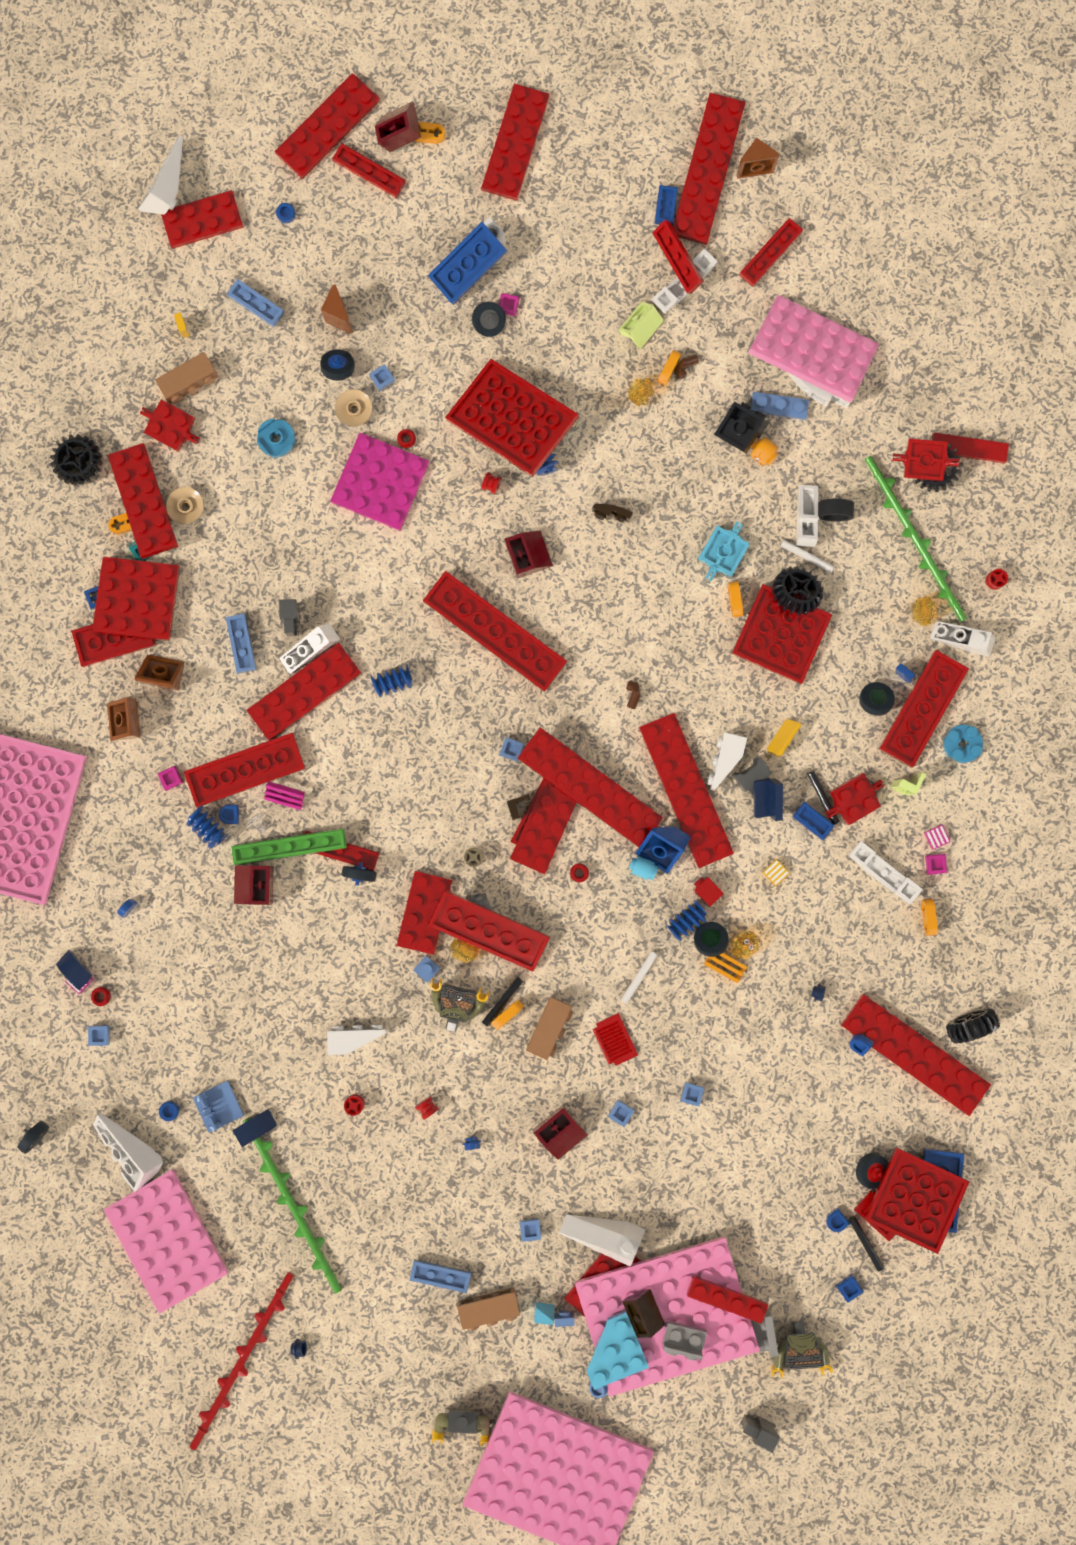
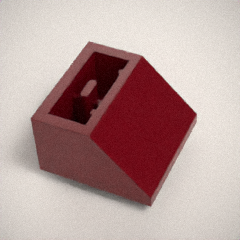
[375,101,421,152]
[504,530,553,579]
[234,865,274,905]
[533,1105,588,1160]

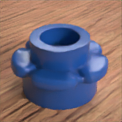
[462,1136,481,1151]

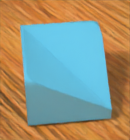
[534,1302,555,1325]

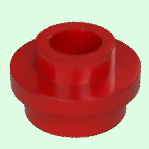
[397,429,416,448]
[570,863,589,883]
[91,987,111,1006]

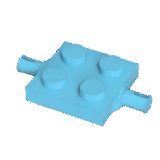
[698,521,750,581]

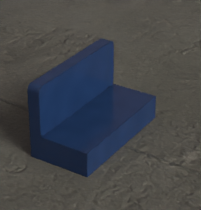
[754,778,783,821]

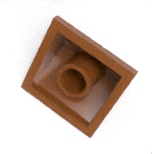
[736,137,779,179]
[321,284,353,334]
[135,654,184,691]
[107,697,140,741]

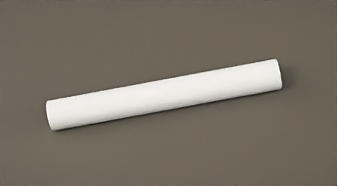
[781,540,834,573]
[621,951,658,1004]

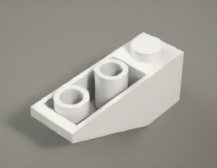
[930,621,995,657]
[280,624,340,674]
[707,733,747,790]
[327,1024,388,1055]

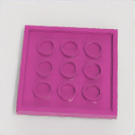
[330,432,430,531]

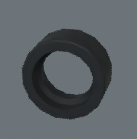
[818,499,854,522]

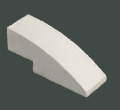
[796,485,819,547]

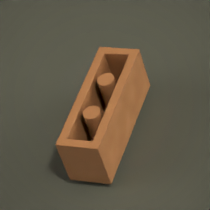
[155,352,219,404]
[526,996,574,1060]
[457,1287,520,1331]

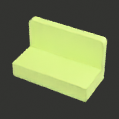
[618,302,664,348]
[890,772,926,796]

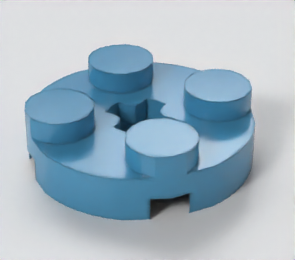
[257,419,296,458]
[943,725,983,763]

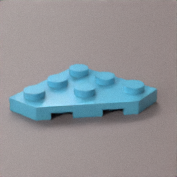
[586,1310,649,1390]

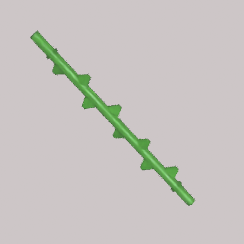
[865,456,967,622]
[243,1117,342,1294]

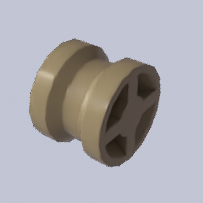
[464,848,484,867]

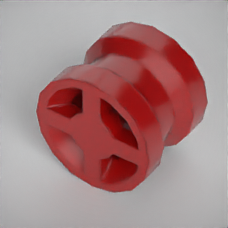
[481,472,502,495]
[985,569,1008,590]
[344,1094,365,1116]
[415,1096,439,1120]

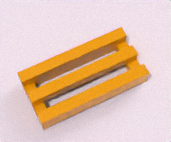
[704,953,747,983]

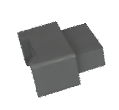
[279,599,300,637]
[732,757,772,799]
[740,1414,780,1453]

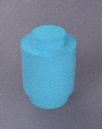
[629,856,659,880]

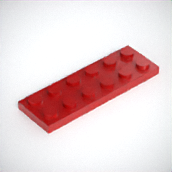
[275,73,380,179]
[481,83,550,201]
[108,443,179,559]
[246,642,362,741]
[879,650,969,768]
[184,733,306,808]
[510,779,577,874]
[428,889,550,972]

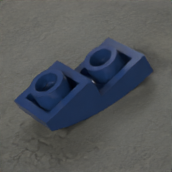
[56,950,93,991]
[232,1109,278,1147]

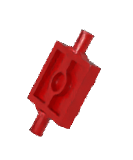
[140,399,200,451]
[892,439,960,481]
[825,773,884,825]

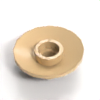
[335,389,373,427]
[166,487,204,524]

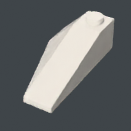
[138,136,183,215]
[93,1113,163,1192]
[559,1214,645,1266]

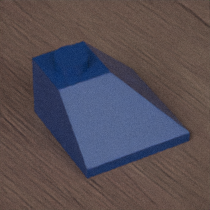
[635,827,691,874]

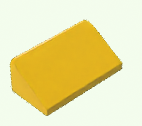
[767,719,801,757]

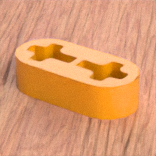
[415,122,445,144]
[658,349,682,386]
[108,513,132,535]
[727,581,743,618]
[921,899,938,936]
[491,999,524,1030]

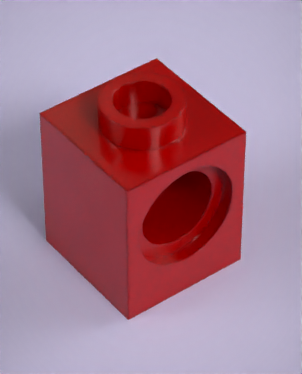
[692,877,724,907]

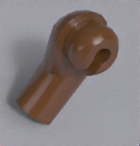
[674,354,699,379]
[626,680,641,709]

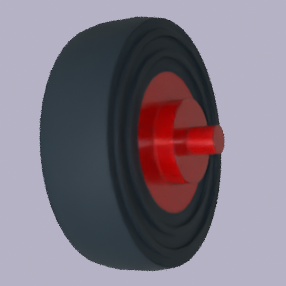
[856,1153,888,1189]

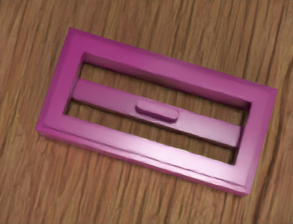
[264,781,305,810]

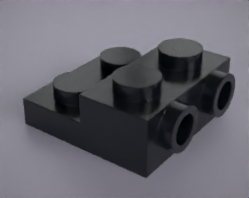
[714,401,769,454]

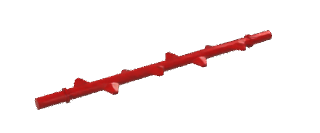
[189,1272,294,1450]

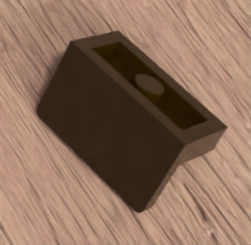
[507,794,530,821]
[622,1289,665,1338]

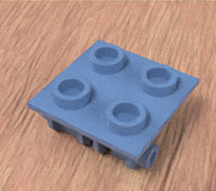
[193,1080,244,1133]

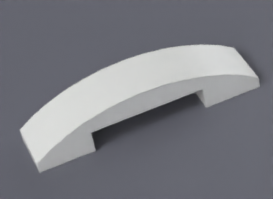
[651,249,718,313]
[849,841,923,905]

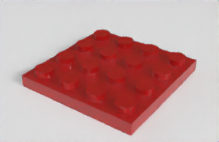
[92,557,180,641]
[731,584,832,685]
[864,1147,970,1254]

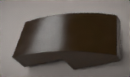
[592,504,633,523]

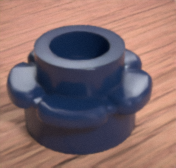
[811,983,826,1002]
[290,1339,307,1359]

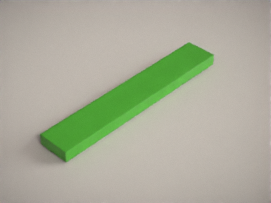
[231,829,347,865]

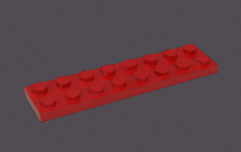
[673,92,746,245]
[423,571,567,692]
[639,713,734,869]
[517,727,663,848]
[841,994,991,1117]

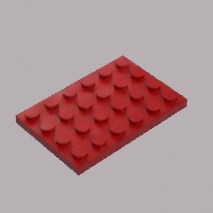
[445,359,579,477]

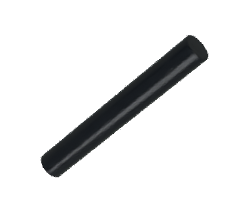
[807,771,840,825]
[482,976,523,1027]
[848,1216,884,1272]

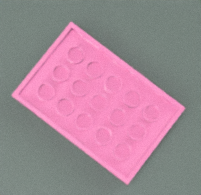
[748,295,879,403]
[104,1169,229,1314]

